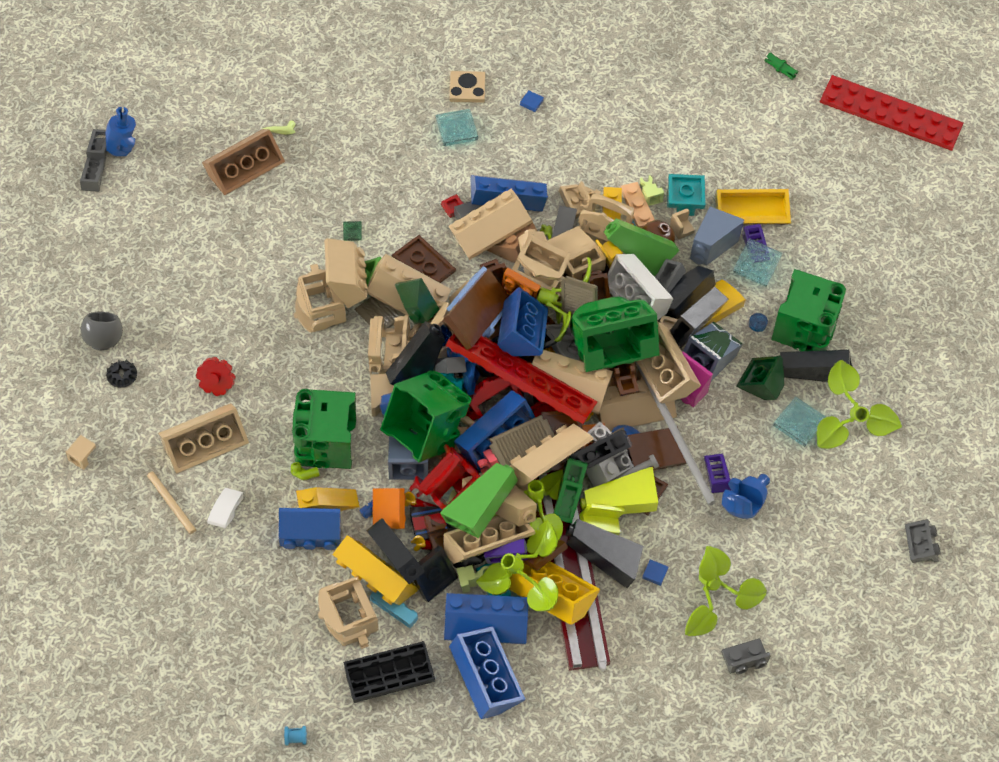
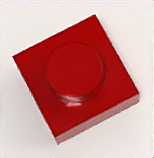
[441,194,464,218]

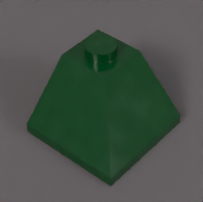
[395,278,440,325]
[736,356,785,400]

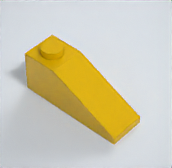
[296,487,360,511]

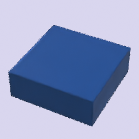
[520,90,544,112]
[642,559,669,586]

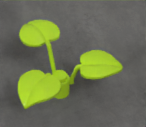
[537,257,592,342]
[816,360,902,449]
[493,470,563,540]
[476,520,558,612]
[685,546,767,636]

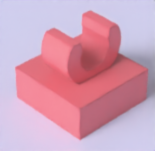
[477,449,499,474]

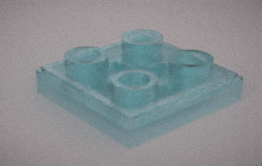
[436,109,478,146]
[733,238,783,287]
[773,396,826,447]

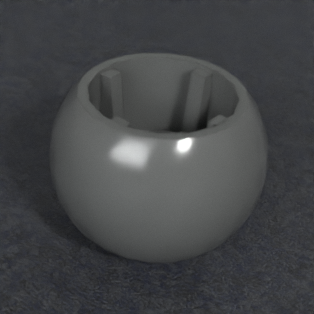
[80,311,123,350]

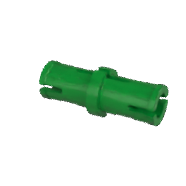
[764,52,799,80]

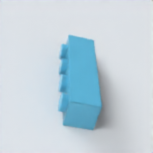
[370,591,418,629]

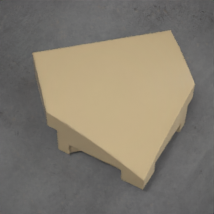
[559,181,601,218]

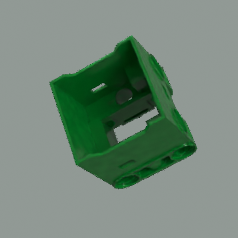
[771,269,846,351]
[380,371,471,463]
[292,389,356,469]

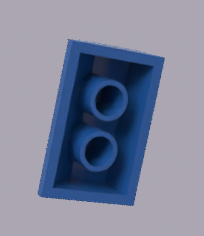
[279,508,342,550]

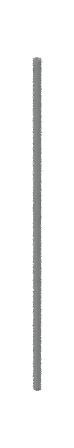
[635,361,716,506]

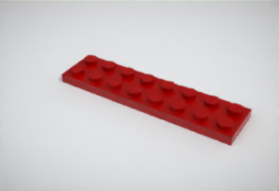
[820,75,964,151]
[446,334,597,424]

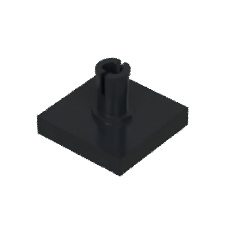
[414,545,458,602]

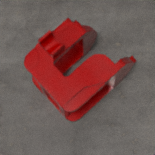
[466,375,524,420]
[409,444,480,510]

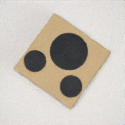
[450,71,485,103]

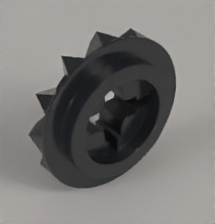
[106,359,137,388]

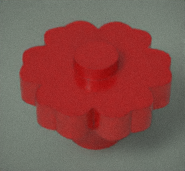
[196,357,236,396]

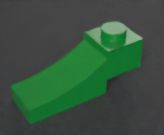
[553,457,588,523]

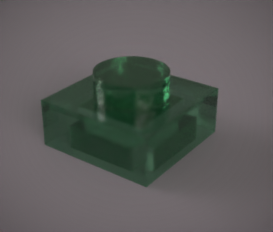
[343,221,362,241]

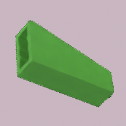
[603,218,680,277]
[440,463,518,538]

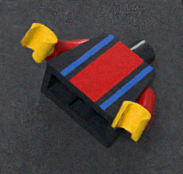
[405,492,454,552]

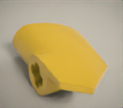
[596,239,623,269]

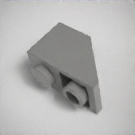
[586,450,634,487]

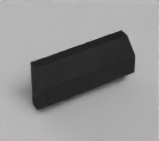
[343,641,435,703]

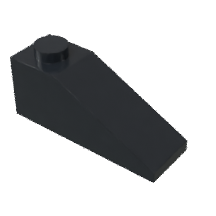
[569,427,632,469]

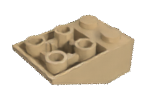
[547,226,606,281]

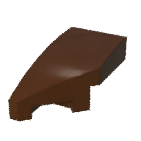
[424,515,449,550]

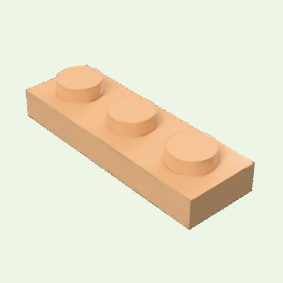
[620,182,655,228]

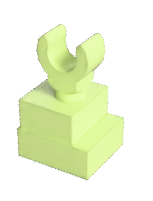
[640,175,664,206]
[456,565,489,593]

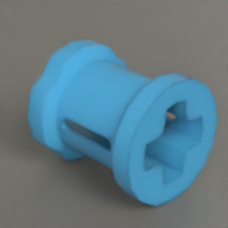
[284,726,307,746]

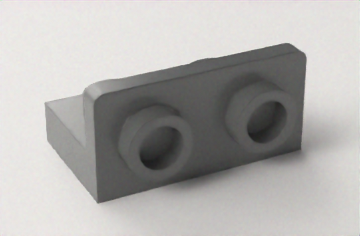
[905,519,941,563]
[721,638,771,674]

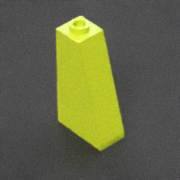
[580,467,658,514]

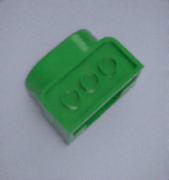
[570,297,660,372]

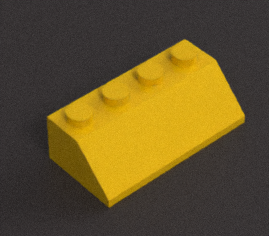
[332,535,418,605]
[509,561,600,625]

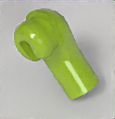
[540,224,553,239]
[290,462,320,481]

